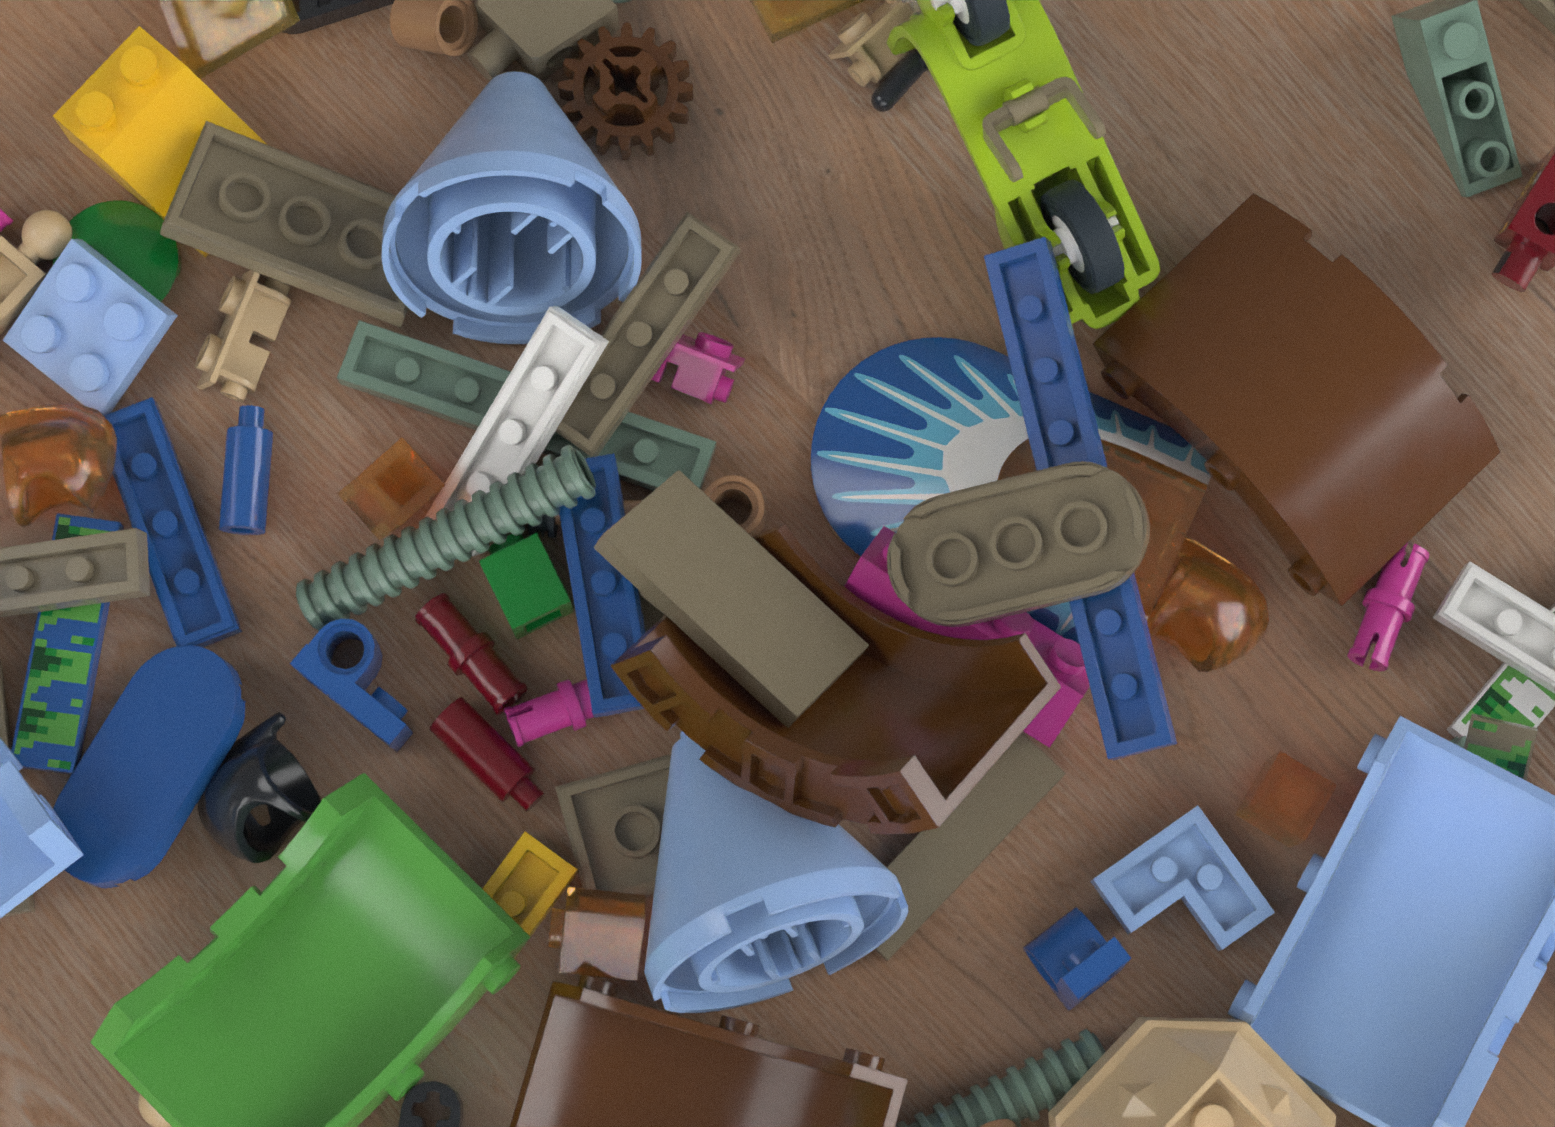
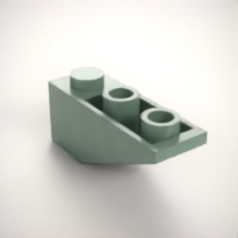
[1391,0,1523,198]

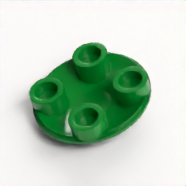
[53,200,182,302]

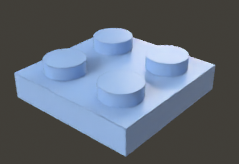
[3,239,178,417]

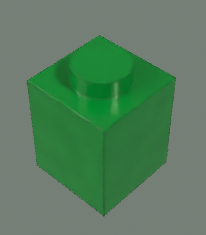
[479,533,574,639]

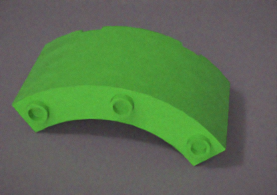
[90,773,530,1127]

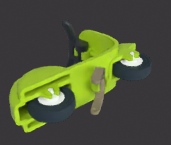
[871,0,1160,329]

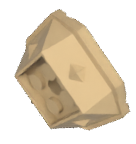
[1048,1017,1336,1127]

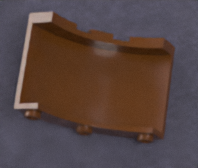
[1093,193,1500,606]
[610,523,1061,835]
[510,974,908,1127]

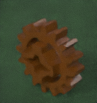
[558,22,693,160]

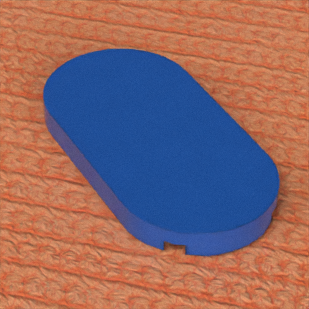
[53,645,246,889]

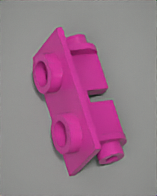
[651,332,745,404]

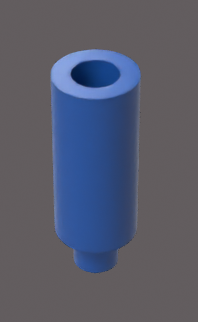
[219,405,273,535]

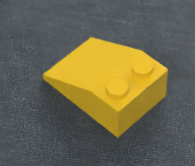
[53,26,267,258]

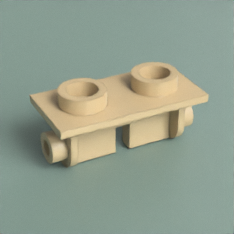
[828,0,920,86]
[195,270,292,402]

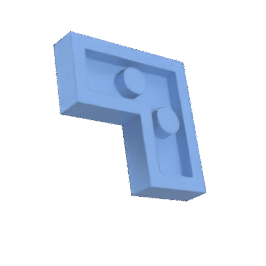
[1090,805,1275,951]

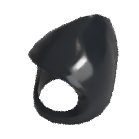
[198,712,322,863]

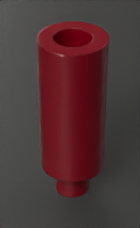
[429,697,545,812]

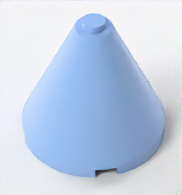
[381,71,642,344]
[644,731,908,1013]

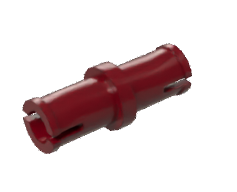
[415,593,528,715]

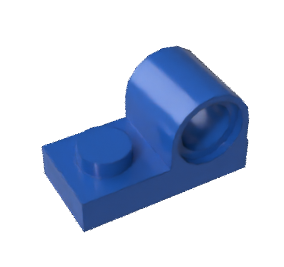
[290,618,413,752]
[1023,908,1131,1011]

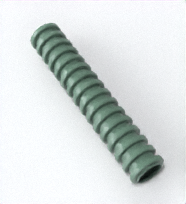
[296,444,596,631]
[895,1029,1105,1127]

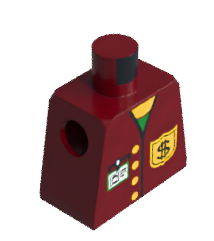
[1491,147,1555,292]

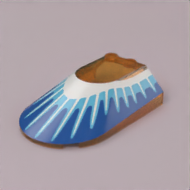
[810,337,1211,644]

